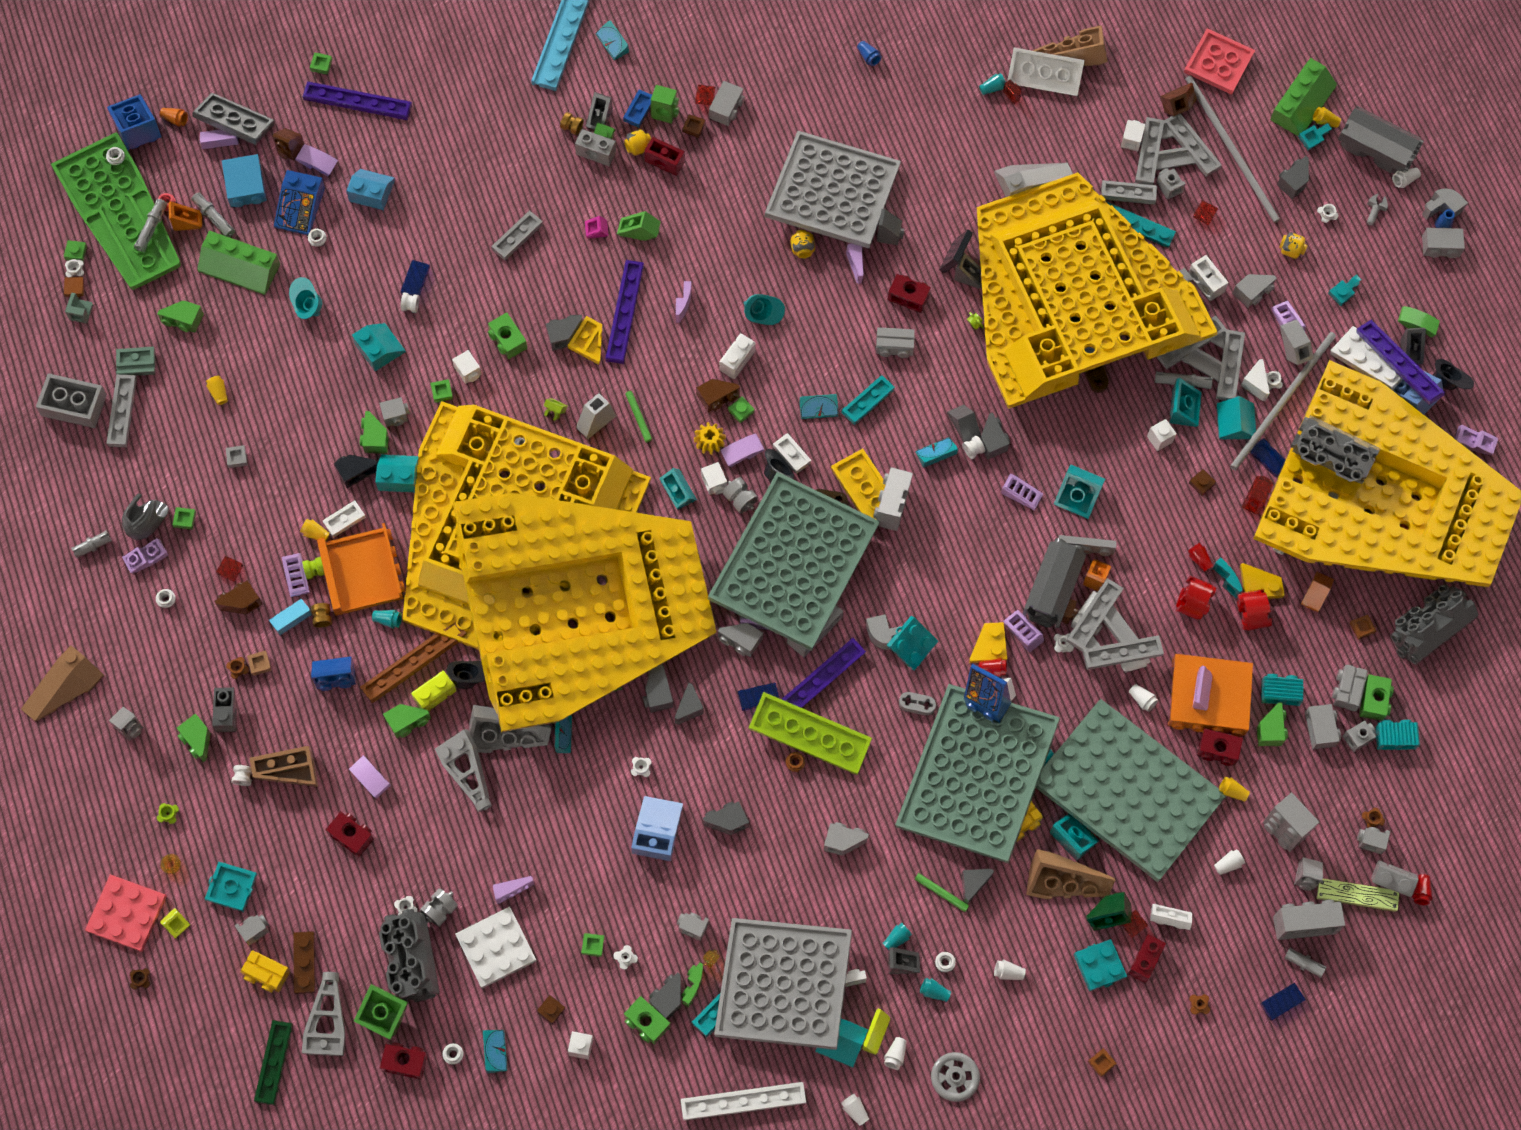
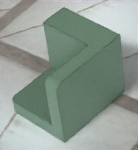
[65,293,93,323]

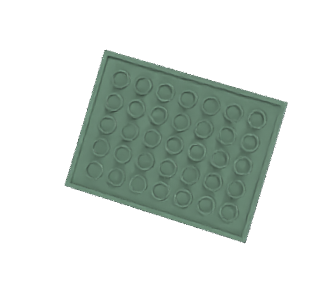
[708,472,880,651]
[895,684,1060,864]
[1036,699,1226,882]

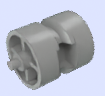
[723,477,758,514]
[420,888,458,927]

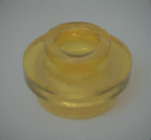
[160,854,181,874]
[702,949,720,968]

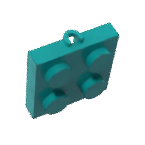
[887,616,938,671]
[205,862,258,912]
[1073,939,1127,992]

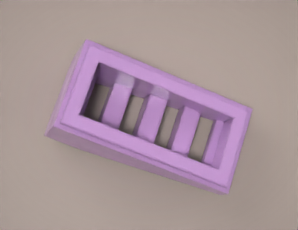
[846,243,863,284]
[1271,301,1306,331]
[1001,473,1043,510]
[282,553,310,597]
[1003,610,1044,652]
[493,876,534,904]

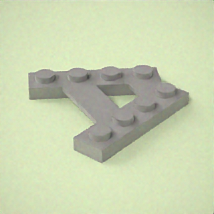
[1135,114,1222,185]
[1157,315,1245,401]
[1066,578,1164,670]

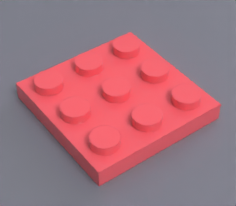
[1184,28,1255,95]
[85,874,167,952]

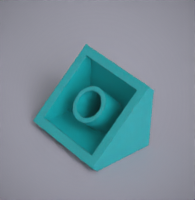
[1169,378,1202,427]
[1216,396,1256,439]
[1050,814,1099,861]
[815,1018,869,1068]

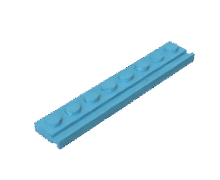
[531,0,590,91]

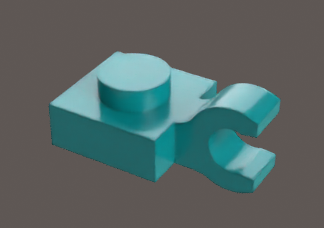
[1298,123,1331,150]
[1328,274,1362,306]

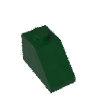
[1086,892,1132,931]

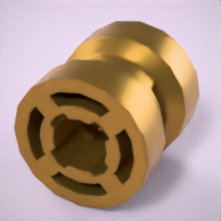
[560,112,584,136]
[311,603,332,628]

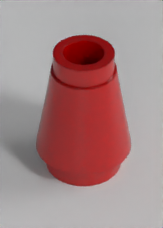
[1188,543,1214,572]
[979,658,1007,677]
[1412,874,1433,906]

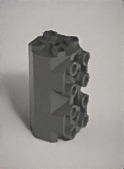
[1338,106,1424,173]
[1290,415,1380,484]
[1023,538,1086,628]
[1390,585,1479,665]
[379,909,440,1003]

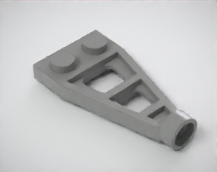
[435,729,492,812]
[302,972,346,1056]

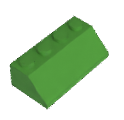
[1270,58,1337,136]
[197,231,280,295]

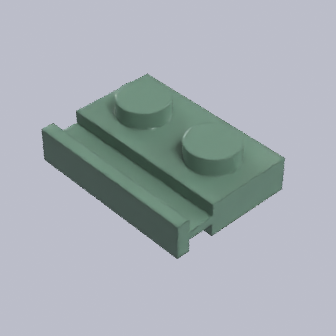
[116,347,155,376]

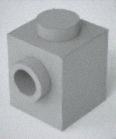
[379,397,410,427]

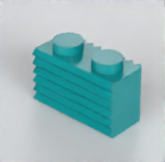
[1261,674,1304,706]
[1375,719,1420,750]

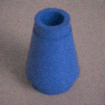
[857,41,882,66]
[1435,209,1455,228]

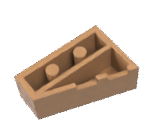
[250,746,319,787]

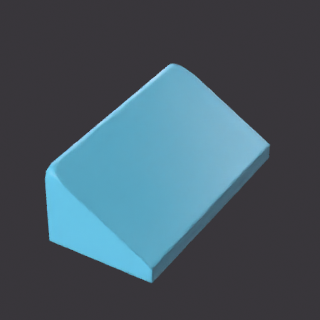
[269,599,312,636]

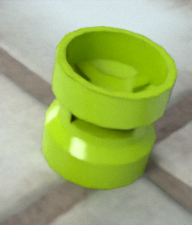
[302,557,325,580]

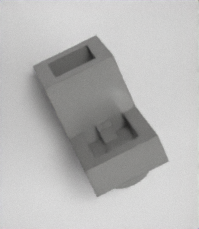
[1422,188,1468,220]
[866,615,902,650]

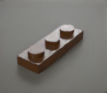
[293,931,315,994]

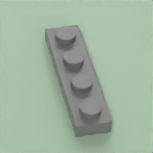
[106,374,137,447]

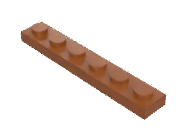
[360,622,467,704]

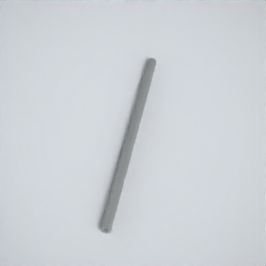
[1185,75,1280,223]
[1230,332,1336,471]

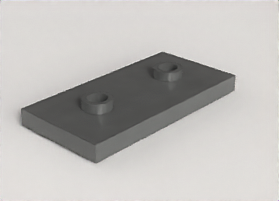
[192,92,275,145]

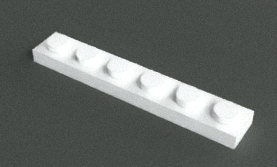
[681,1082,806,1121]

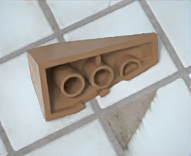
[1033,25,1108,66]
[21,645,104,722]
[1026,849,1115,899]

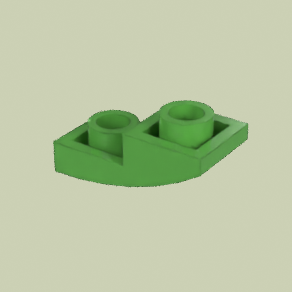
[1398,306,1440,338]
[681,962,703,1008]

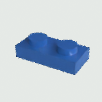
[623,89,652,128]

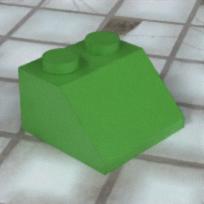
[354,984,408,1039]

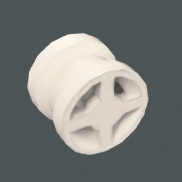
[401,293,420,313]
[962,436,985,459]
[231,765,252,786]

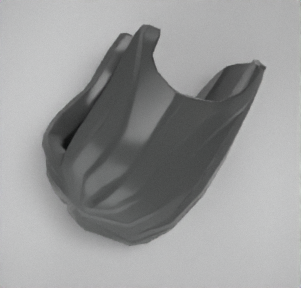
[122,493,169,540]

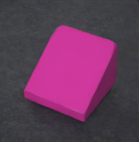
[585,216,609,238]

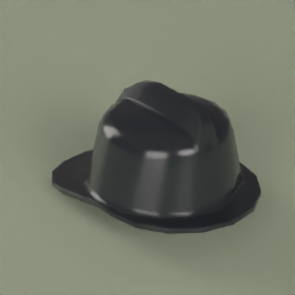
[1433,359,1474,390]
[764,449,794,484]
[446,661,485,690]

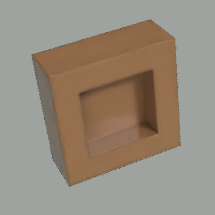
[247,651,272,676]

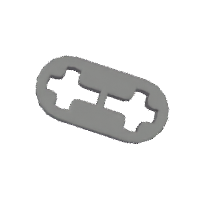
[899,692,936,715]

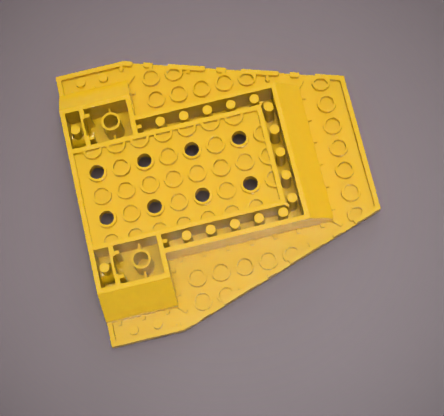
[977,172,1217,409]
[1253,360,1521,587]
[403,401,651,650]
[453,493,717,732]

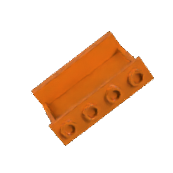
[317,523,406,616]
[1168,654,1253,737]

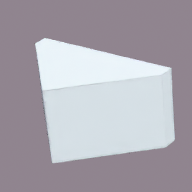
[1241,359,1270,401]

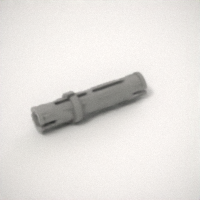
[191,192,235,238]
[134,199,168,252]
[1155,371,1212,389]

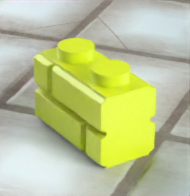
[411,671,456,711]

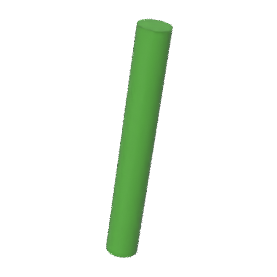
[625,391,652,443]
[914,873,969,912]

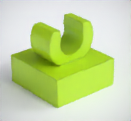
[544,398,568,420]

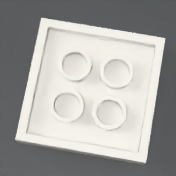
[455,907,536,988]

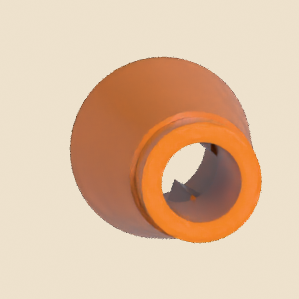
[160,107,188,127]

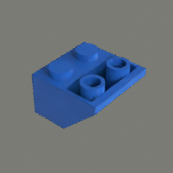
[311,656,356,691]

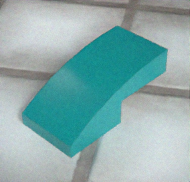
[1212,557,1242,599]

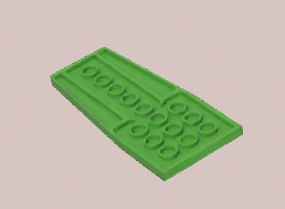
[51,132,181,290]

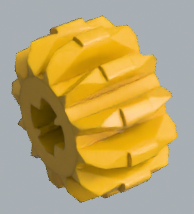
[694,422,726,455]

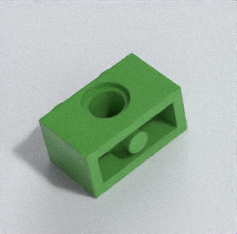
[651,85,680,124]
[487,313,528,359]
[1359,674,1394,721]
[624,996,671,1045]

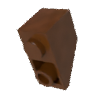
[1160,83,1197,116]
[272,128,304,161]
[696,379,740,412]
[214,580,262,615]

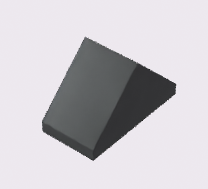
[586,92,613,130]
[954,253,982,288]
[1400,328,1426,364]
[947,404,981,443]
[675,683,704,725]
[961,869,994,904]
[888,947,920,974]

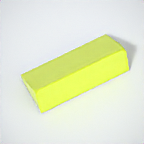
[862,1008,890,1055]

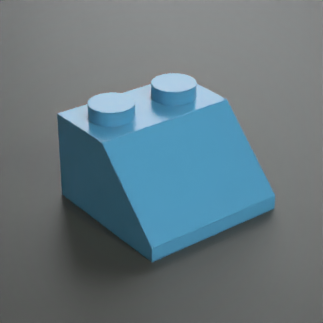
[346,169,395,210]

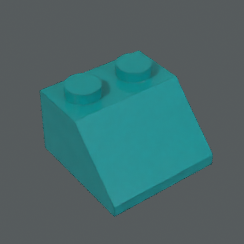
[352,323,406,371]
[375,454,419,493]
[1054,465,1106,519]

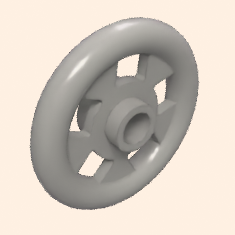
[931,1052,980,1102]

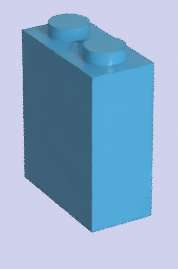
[221,154,267,207]

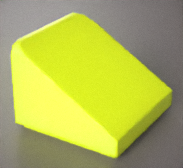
[160,908,190,938]

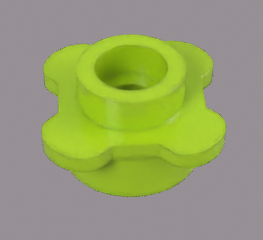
[966,312,984,330]
[157,803,179,824]

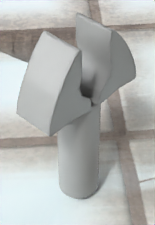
[1367,193,1388,226]

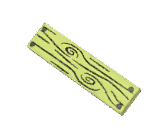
[1317,879,1399,912]

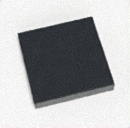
[939,229,973,273]

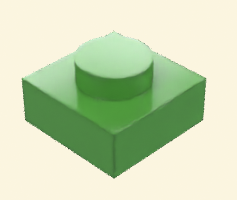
[310,52,333,75]
[594,123,615,139]
[64,240,87,262]
[431,379,453,403]
[728,396,755,423]
[172,507,196,530]
[581,933,605,957]

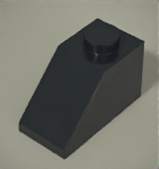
[334,454,378,488]

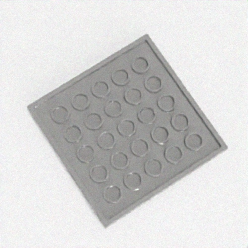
[764,131,901,248]
[714,918,852,1050]

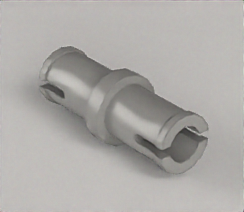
[71,530,112,558]
[1284,947,1326,978]

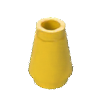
[1313,107,1341,128]
[206,376,228,405]
[300,519,330,541]
[1219,777,1250,802]

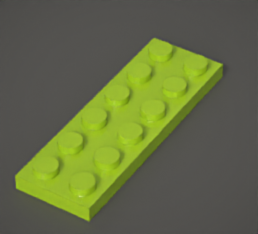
[748,692,872,775]

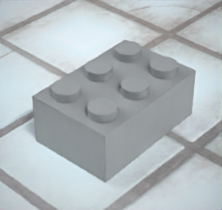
[36,373,107,428]
[1262,792,1319,852]
[1273,900,1345,940]

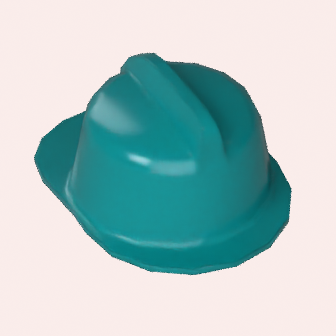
[289,277,323,319]
[743,294,785,325]

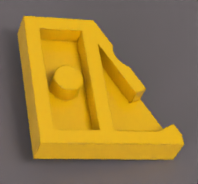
[568,316,602,365]
[1240,563,1284,599]
[969,622,1007,663]

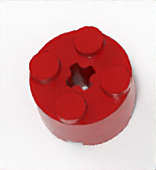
[1176,576,1216,620]
[1237,589,1272,631]

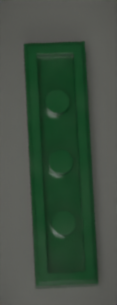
[254,1020,293,1106]

